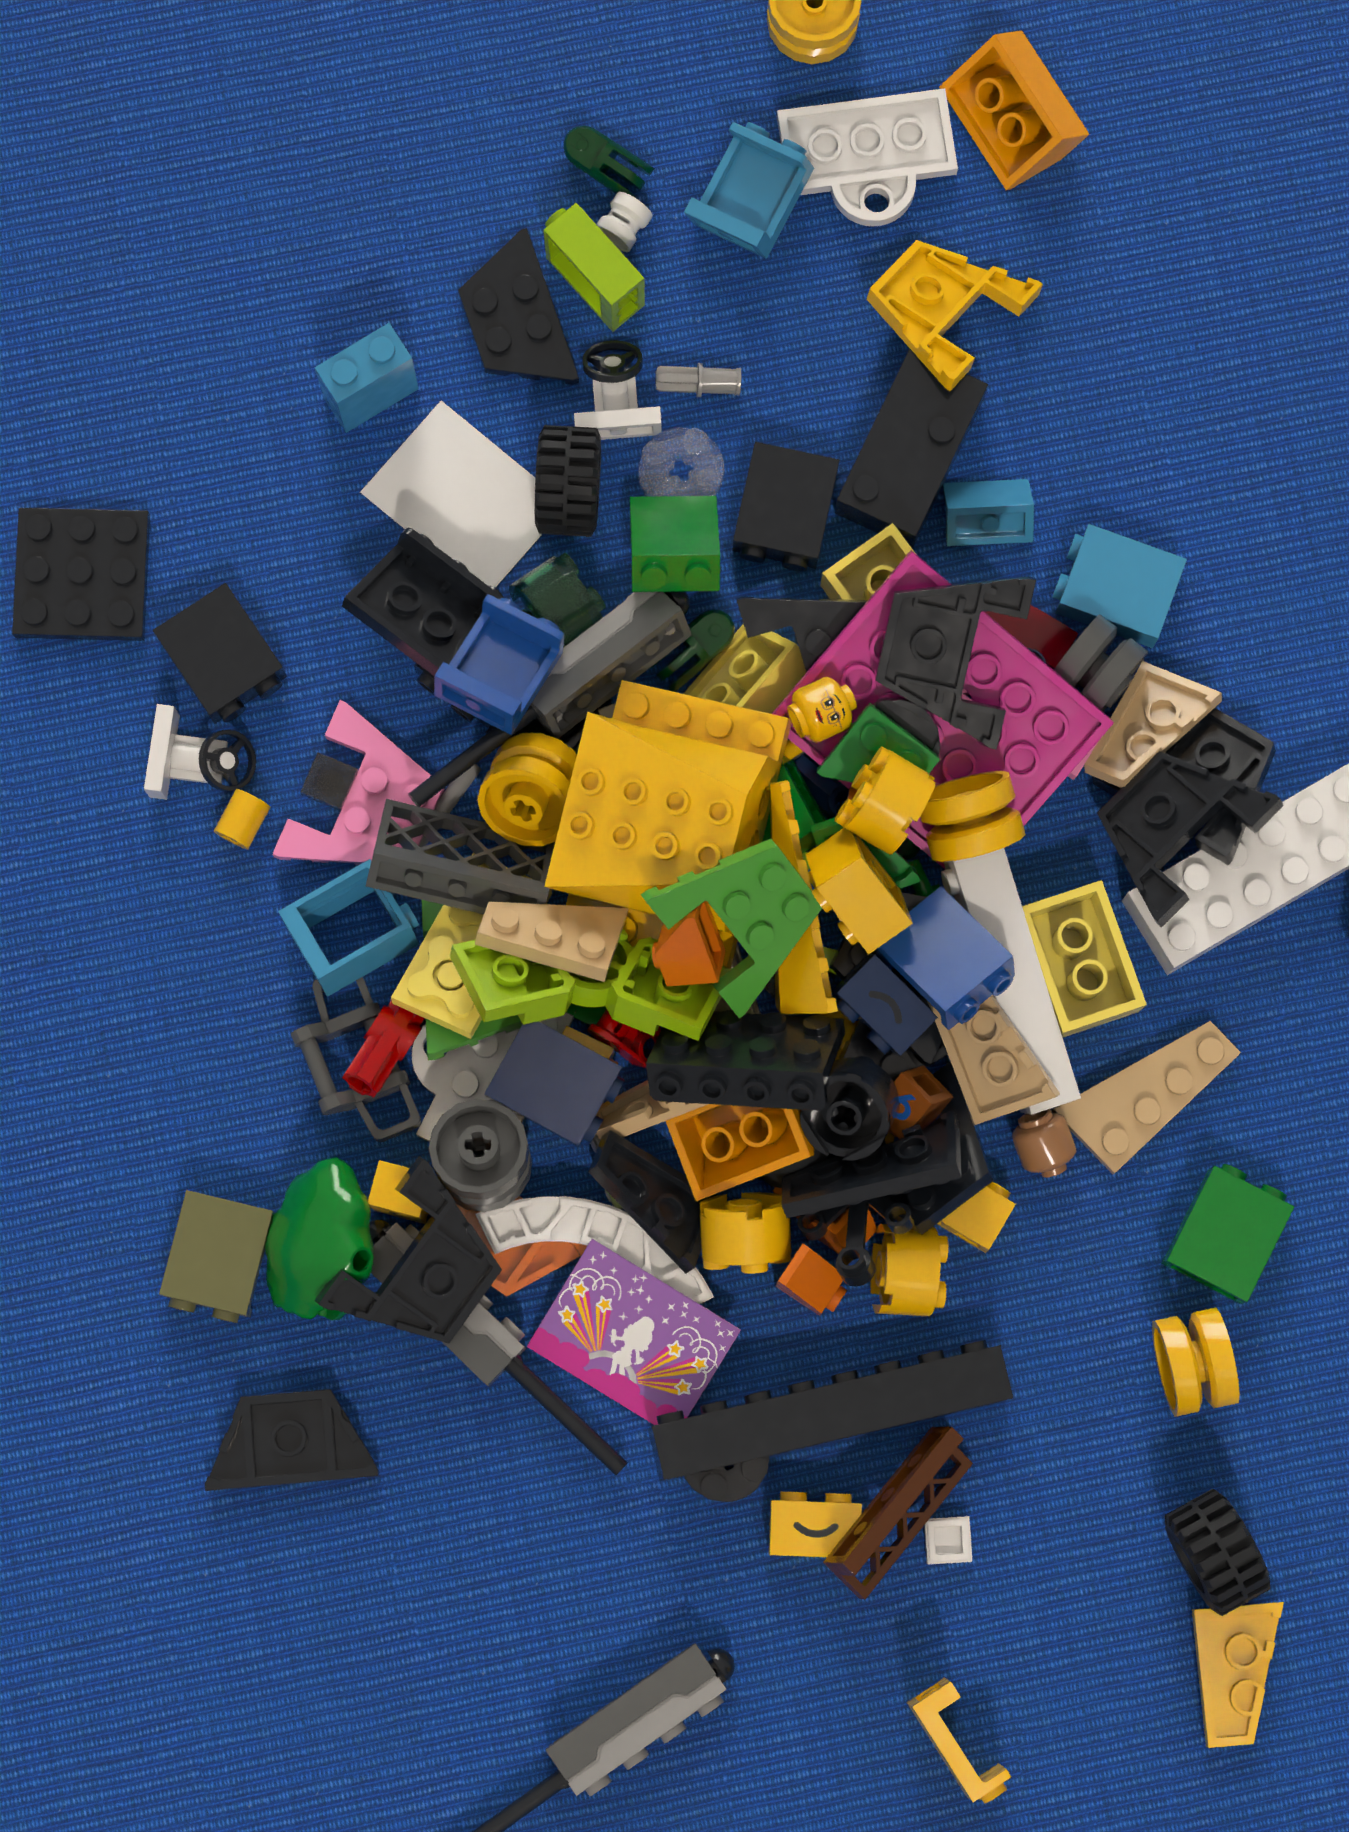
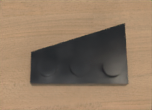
[588,1130,718,1274]

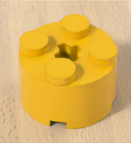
[835,746,936,855]
[700,1192,791,1274]
[870,1224,949,1317]

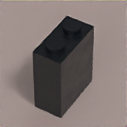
[732,442,840,572]
[153,583,287,724]

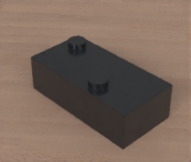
[835,349,988,549]

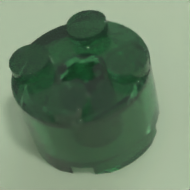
[509,553,606,648]

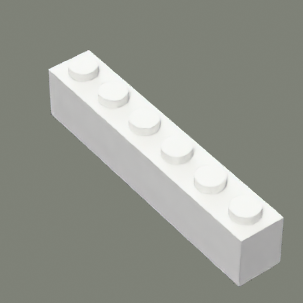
[941,848,1081,1115]

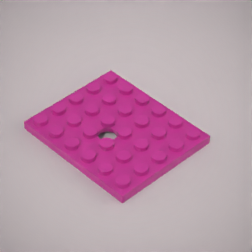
[772,550,1114,870]

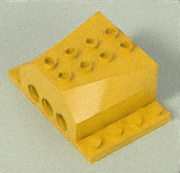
[544,680,791,969]

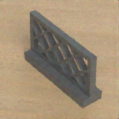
[366,799,555,914]

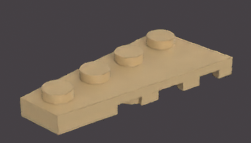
[928,995,1060,1125]
[1052,1021,1241,1174]

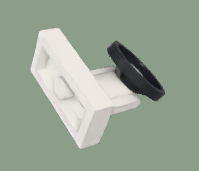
[574,340,661,440]
[144,704,256,800]

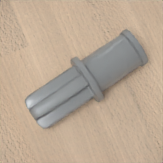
[655,363,741,397]

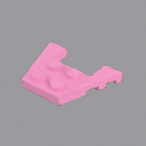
[272,700,445,865]

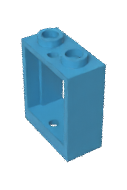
[278,859,419,997]

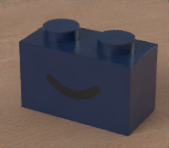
[831,954,938,1056]

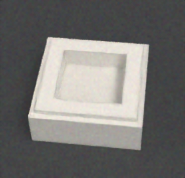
[924,1516,973,1564]

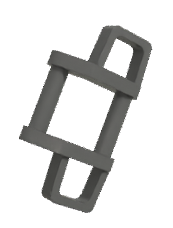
[291,977,421,1142]

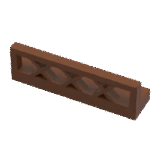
[823,1427,973,1600]

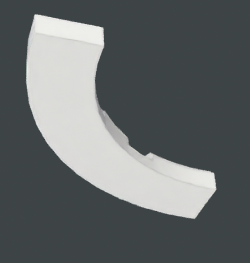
[475,1196,714,1304]

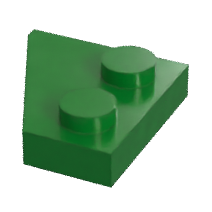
[817,703,941,783]

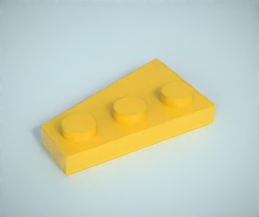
[1192,1602,1284,1748]

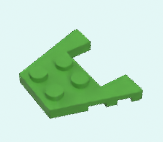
[641,839,822,1019]

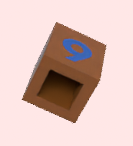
[889,1065,953,1139]

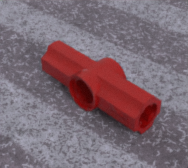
[342,1000,424,1098]

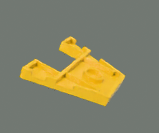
[866,240,1043,391]

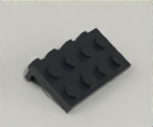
[342,527,532,676]
[646,1010,845,1111]

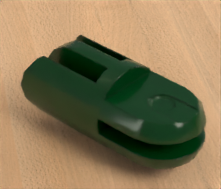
[563,125,655,198]
[650,609,735,692]

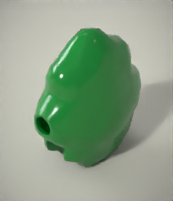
[265,1157,374,1320]

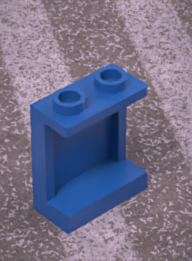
[434,594,564,735]
[875,886,1015,1030]

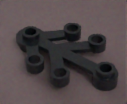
[797,1139,915,1287]

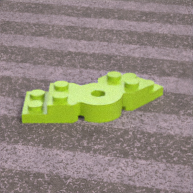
[450,929,731,1041]

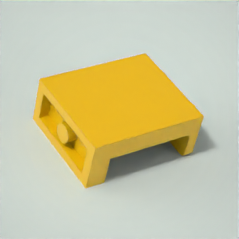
[907,1678,1011,1804]

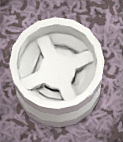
[596,192,653,252]

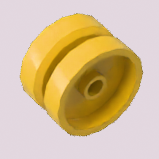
[766,0,862,64]
[477,733,577,846]
[920,771,1026,862]
[1152,1307,1240,1417]

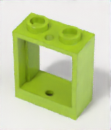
[543,203,645,332]

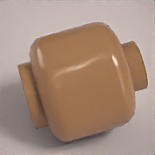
[1012,1109,1076,1178]

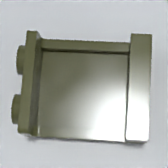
[159,1190,275,1323]

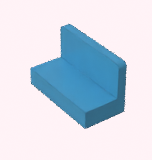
[943,479,1034,546]

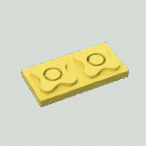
[391,852,552,1039]

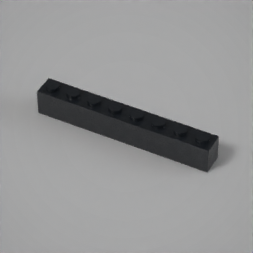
[648,1340,1013,1482]

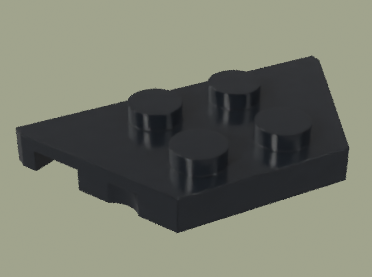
[458,228,579,385]
[205,1389,379,1491]

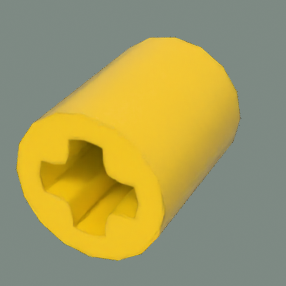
[214,789,271,850]

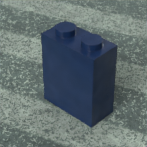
[484,1021,625,1147]

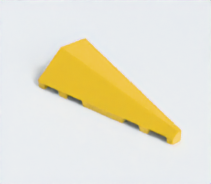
[770,780,838,1014]

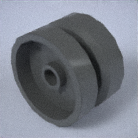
[1054,614,1148,712]
[429,1099,532,1212]

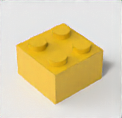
[806,828,913,954]

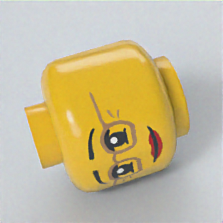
[787,677,857,743]

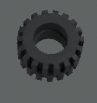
[534,425,601,537]
[1164,1489,1270,1616]

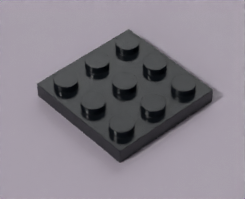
[12,508,150,641]

